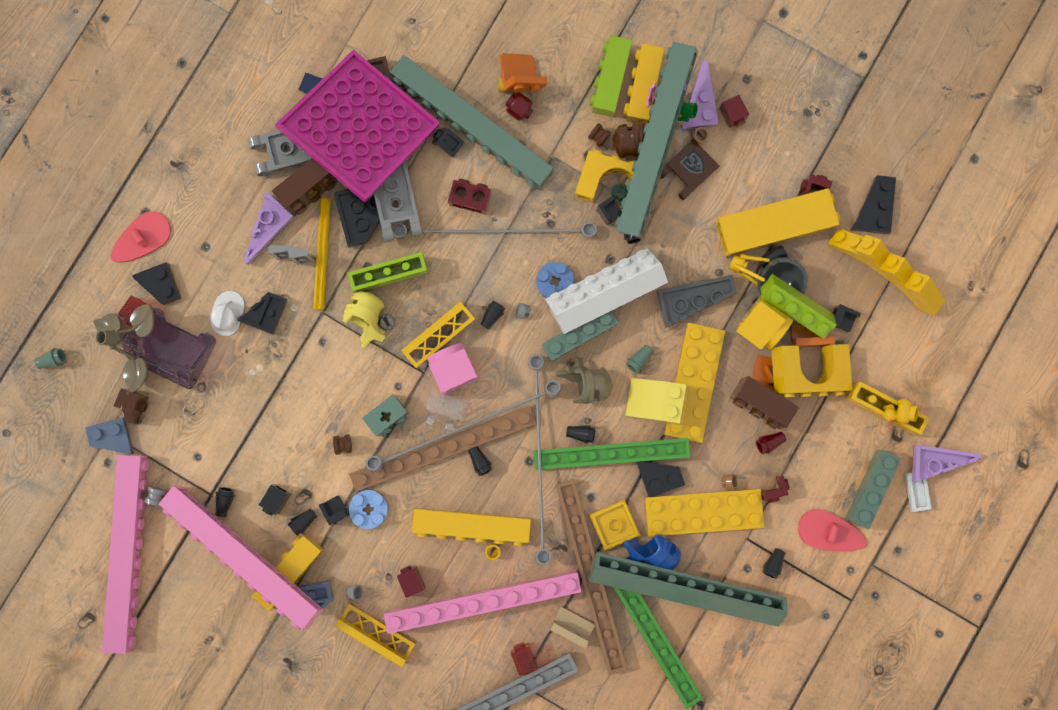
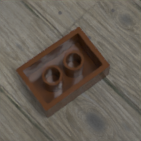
[272,158,338,216]
[730,376,799,429]

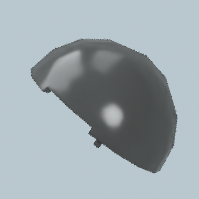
[757,257,808,294]

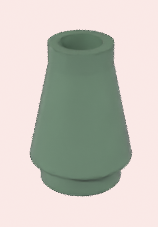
[626,345,653,374]
[34,348,66,369]

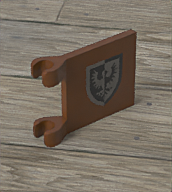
[660,140,720,200]

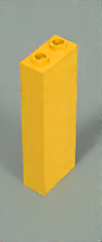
[715,188,840,257]

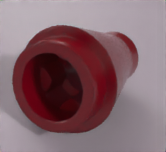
[756,431,786,454]

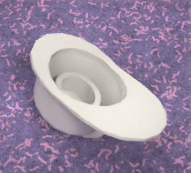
[210,291,245,336]

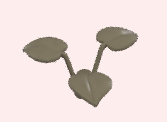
[93,305,154,393]

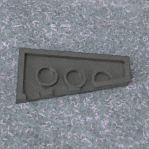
[657,275,736,328]

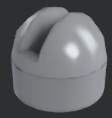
[516,303,531,319]
[379,314,395,330]
[346,585,363,601]

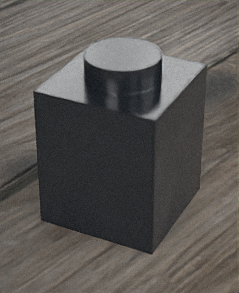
[259,484,291,516]

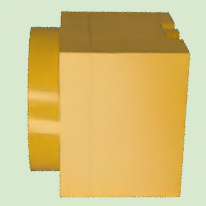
[736,296,793,350]

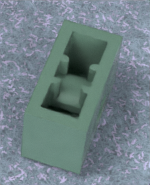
[362,394,409,437]

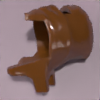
[613,120,649,158]

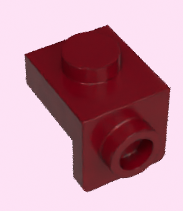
[800,174,833,195]
[761,476,790,503]

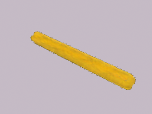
[313,198,331,310]

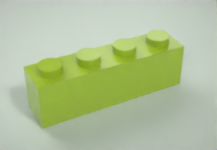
[590,35,632,118]
[347,252,429,293]
[760,274,837,339]

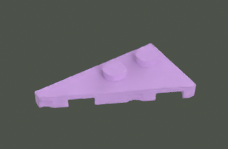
[681,60,718,131]
[244,192,294,265]
[912,444,982,483]

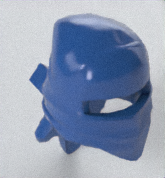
[624,534,681,570]

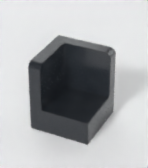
[597,195,622,225]
[833,304,861,332]
[319,495,349,526]

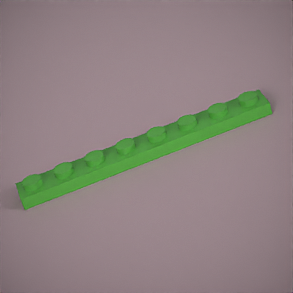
[534,438,690,470]
[613,587,703,709]

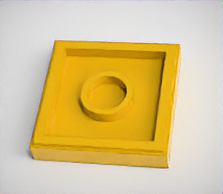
[589,499,640,551]

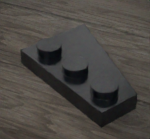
[851,175,896,235]

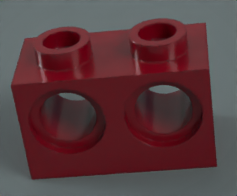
[448,179,491,215]

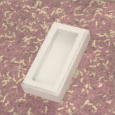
[904,472,932,512]

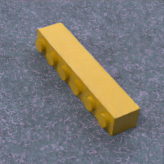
[412,508,531,546]

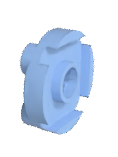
[349,490,389,529]

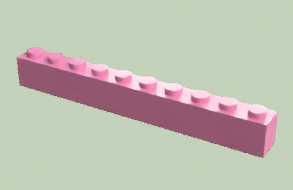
[102,455,149,654]
[159,486,323,630]
[383,570,581,634]

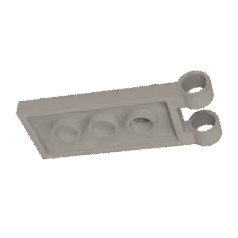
[248,130,311,177]
[374,161,422,243]

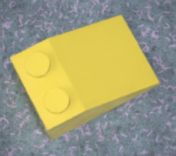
[625,378,689,425]

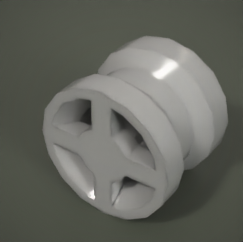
[144,486,168,506]

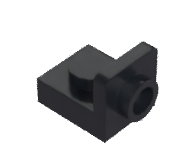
[432,128,464,157]

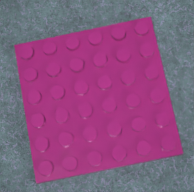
[276,50,440,202]

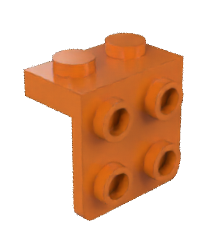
[499,53,548,93]

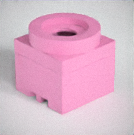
[427,343,479,395]

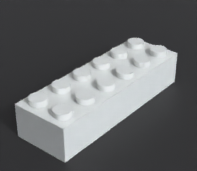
[545,248,668,334]

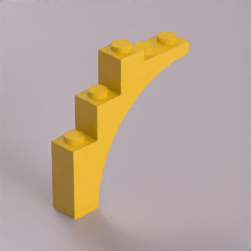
[828,228,945,316]

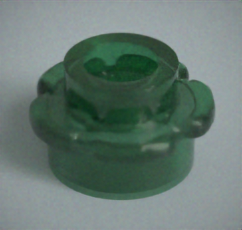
[611,183,628,202]

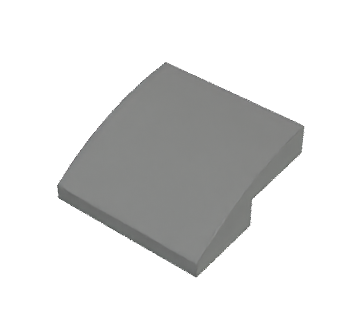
[268,245,316,265]

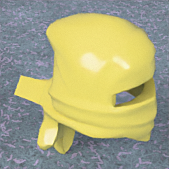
[342,291,386,349]

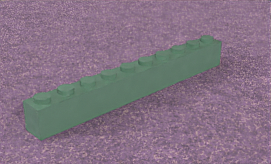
[615,42,698,239]
[390,55,553,190]
[589,552,787,627]

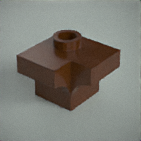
[114,388,149,424]

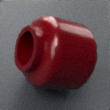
[505,92,534,121]

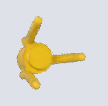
[729,253,770,285]

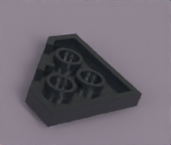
[334,189,380,248]

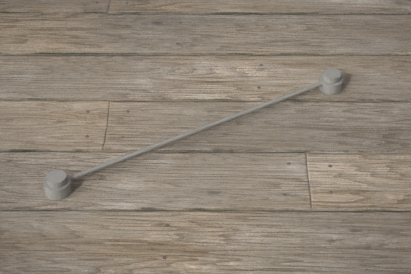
[392,222,597,239]
[528,354,551,565]
[366,380,561,473]

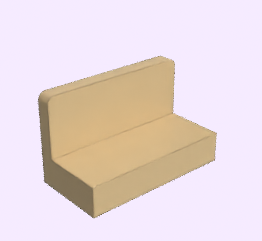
[550,607,595,648]

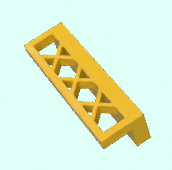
[401,301,475,368]
[335,603,416,667]

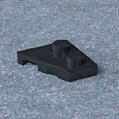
[132,262,181,305]
[238,292,287,335]

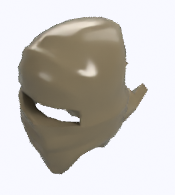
[556,357,612,404]

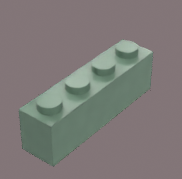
[542,311,618,362]
[845,450,901,529]

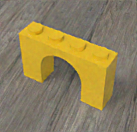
[574,150,634,203]
[771,344,853,398]

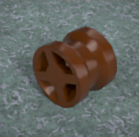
[588,123,611,147]
[333,434,352,455]

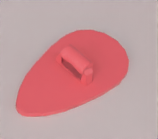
[111,212,171,262]
[798,509,866,551]

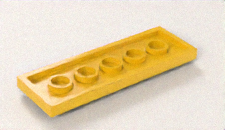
[664,323,725,443]
[644,489,764,537]

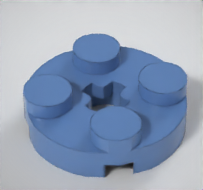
[536,262,574,298]

